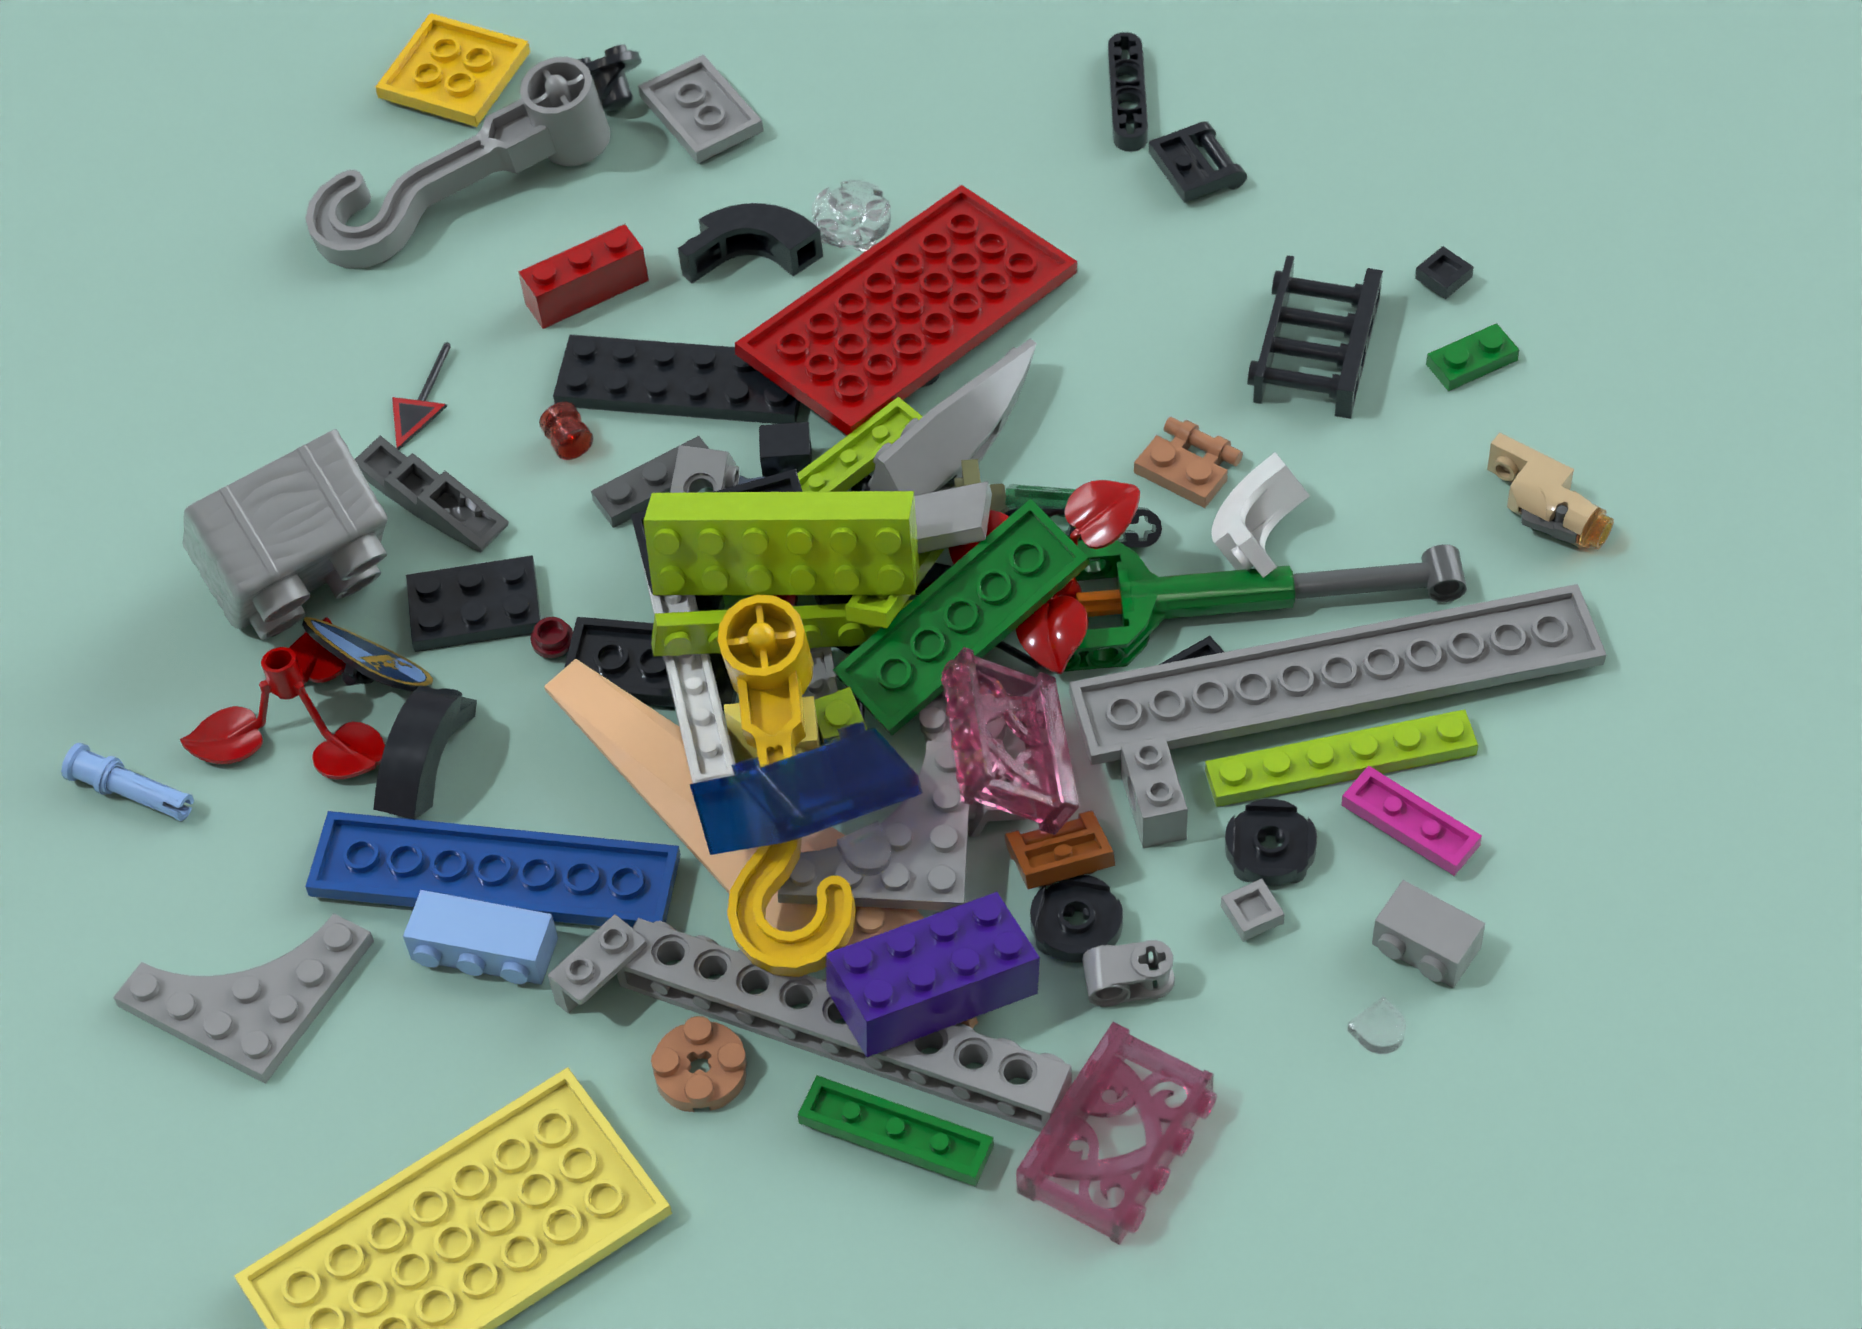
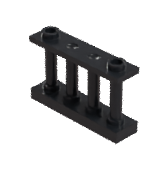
[1247,255,1383,419]

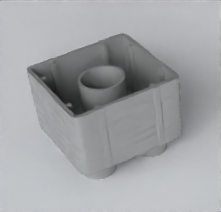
[182,429,388,640]

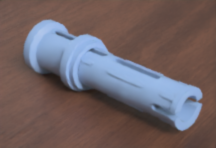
[61,743,194,821]

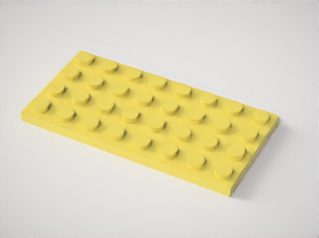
[234,1067,672,1329]

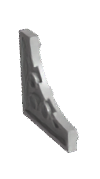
[778,740,972,911]
[113,913,374,1084]

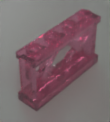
[941,647,1079,835]
[1016,1022,1217,1245]

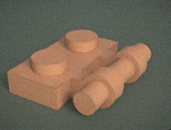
[1134,417,1243,508]

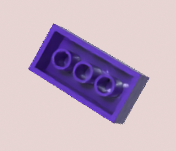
[826,892,1040,1058]

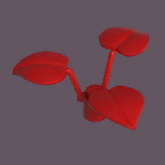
[948,480,1140,674]
[180,617,385,780]

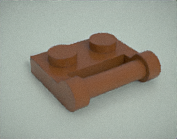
[1005,810,1115,890]

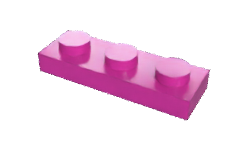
[1341,765,1482,876]

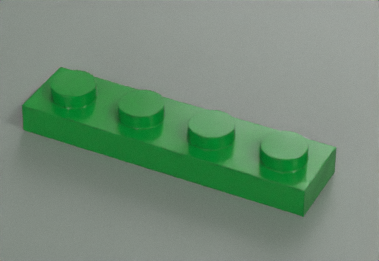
[797,1075,994,1187]

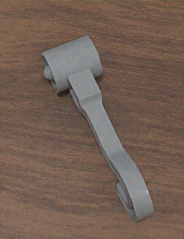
[305,57,611,269]

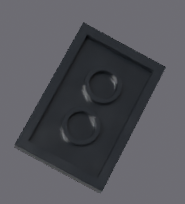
[406,555,541,652]

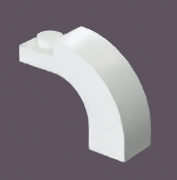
[1211,452,1310,578]

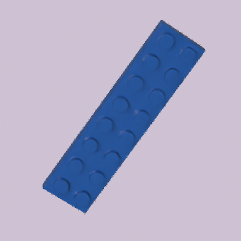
[305,811,681,928]

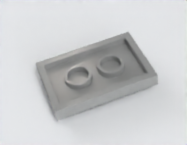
[638,54,763,164]

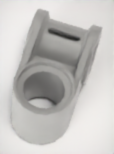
[1082,940,1175,1007]

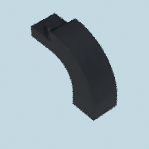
[678,203,823,284]
[373,685,477,820]

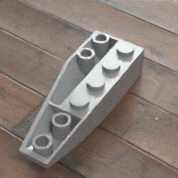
[868,339,1036,496]

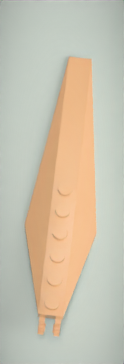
[544,659,978,1028]

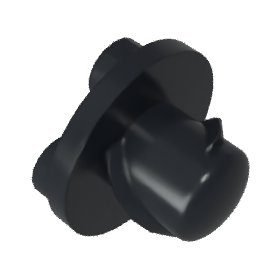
[578,44,642,112]

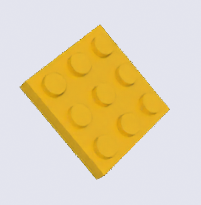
[375,13,530,127]

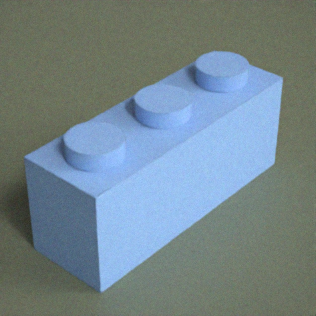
[403,890,558,985]

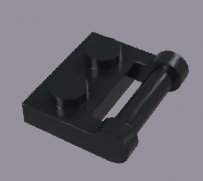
[1149,121,1247,203]

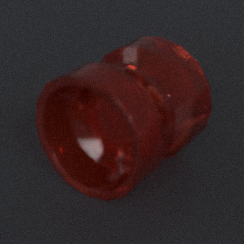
[539,402,594,460]

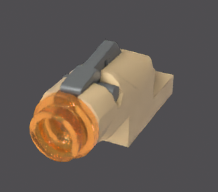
[1487,432,1614,549]

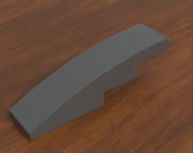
[355,435,509,553]

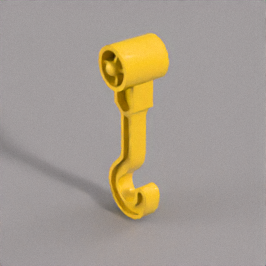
[717,595,855,977]

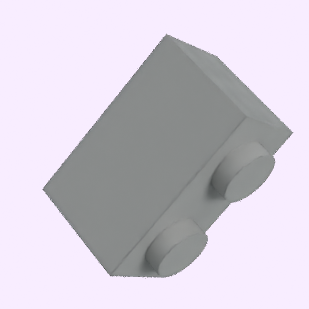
[1372,880,1485,988]

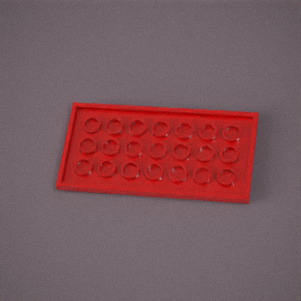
[735,184,1077,435]

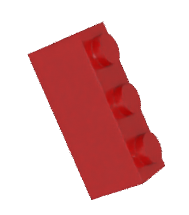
[518,224,649,329]

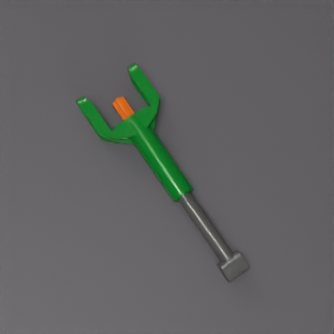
[1047,540,1467,672]

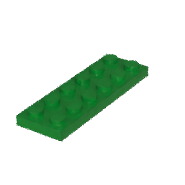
[833,498,1090,736]

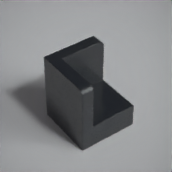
[759,422,812,477]

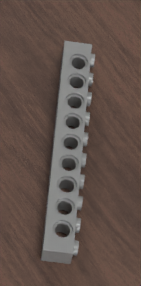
[617,918,1072,1136]

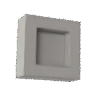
[1221,879,1285,941]

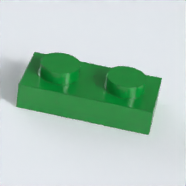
[1426,323,1519,392]

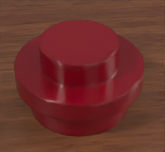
[531,617,573,658]

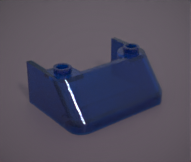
[689,721,923,855]

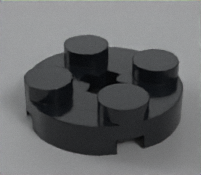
[1225,799,1317,886]
[1030,874,1123,963]

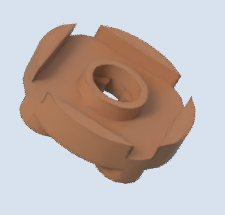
[651,1016,747,1112]

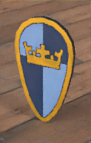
[302,617,433,691]

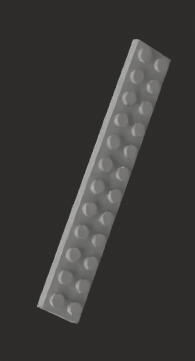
[1069,584,1607,765]

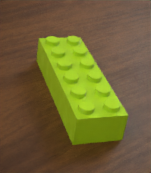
[643,491,920,595]

